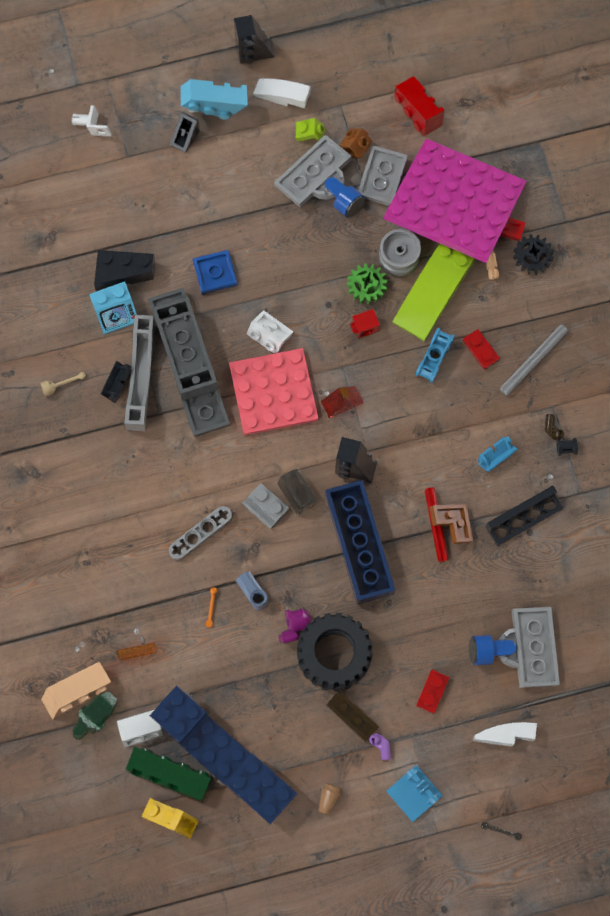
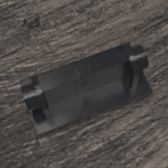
[100,361,132,403]

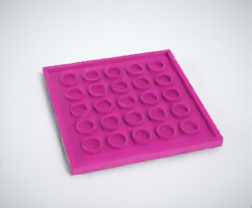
[383,138,526,263]

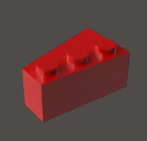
[394,76,445,136]

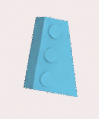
[181,79,247,119]

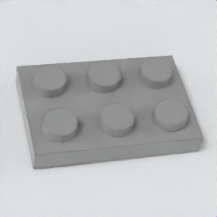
[358,145,408,206]

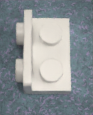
[247,310,293,354]

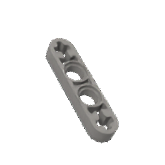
[169,506,232,561]

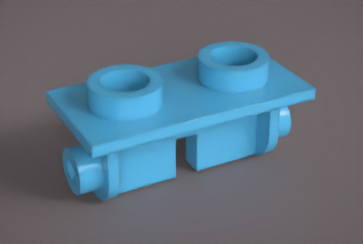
[477,436,518,472]

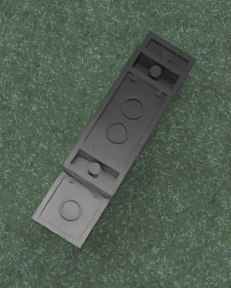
[148,288,230,437]

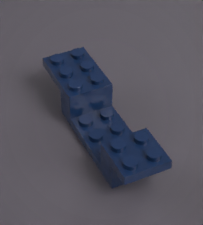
[149,685,297,825]

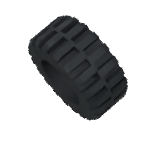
[297,613,373,691]

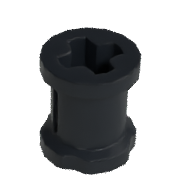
[556,438,578,456]

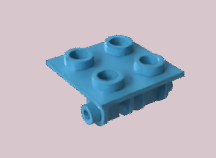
[386,765,443,822]

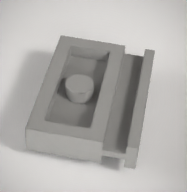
[242,483,289,530]

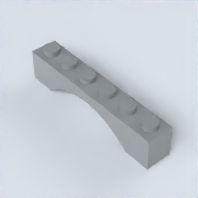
[124,315,155,431]

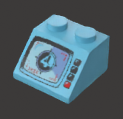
[89,282,137,335]

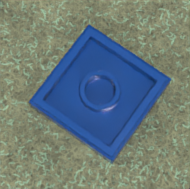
[192,250,238,294]

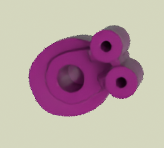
[278,609,311,643]

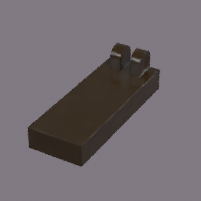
[326,690,379,742]

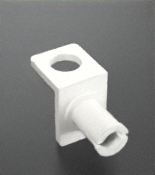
[72,105,112,136]

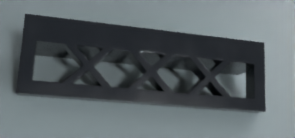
[485,485,563,547]

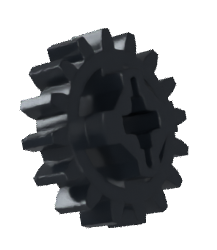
[513,234,554,275]

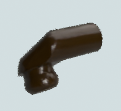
[545,414,564,440]

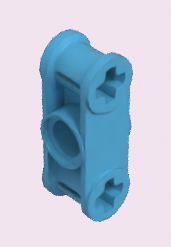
[415,328,455,383]

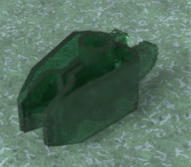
[72,691,117,740]

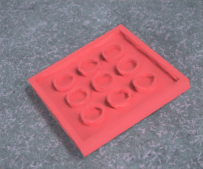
[229,348,318,436]

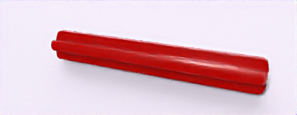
[424,487,448,562]

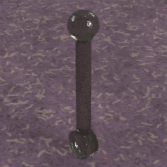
[481,821,522,841]

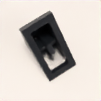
[170,112,200,153]

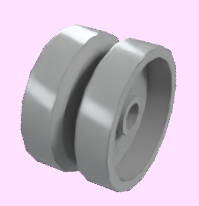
[379,229,421,277]

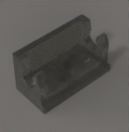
[277,468,317,515]

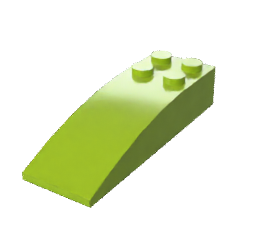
[392,244,477,341]

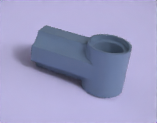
[235,571,268,610]

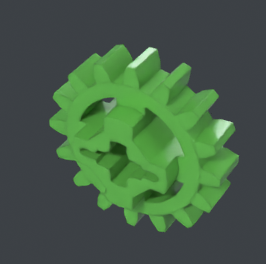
[347,263,387,304]

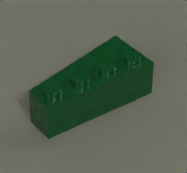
[125,746,212,803]

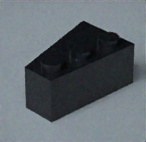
[234,15,275,64]
[94,250,155,292]
[335,437,377,483]

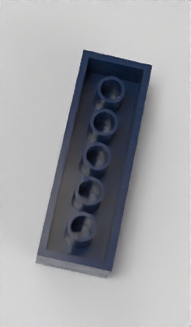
[325,480,395,605]

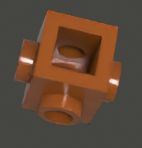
[339,128,373,158]

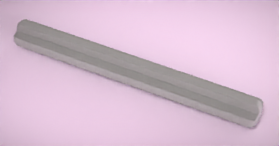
[500,325,568,396]

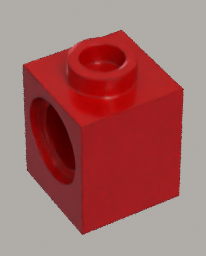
[350,309,380,339]

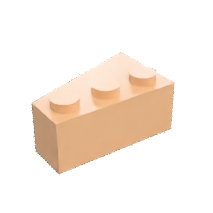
[41,662,111,720]

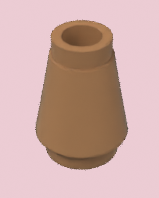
[318,783,341,815]

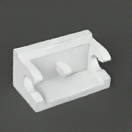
[117,710,163,747]

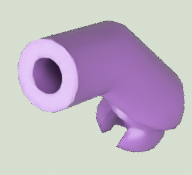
[369,733,391,760]

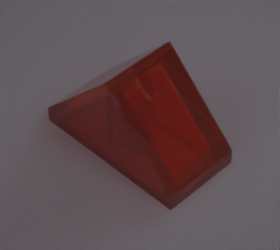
[321,386,363,418]

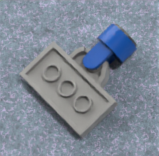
[274,135,365,218]
[469,607,560,688]

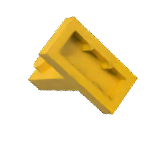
[141,798,199,839]

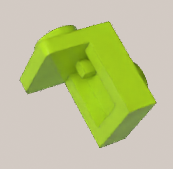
[295,118,325,141]

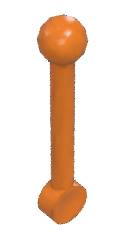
[205,587,218,628]

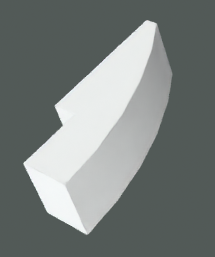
[253,79,310,109]
[473,722,537,747]

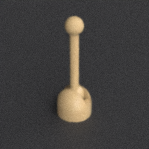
[40,372,86,397]

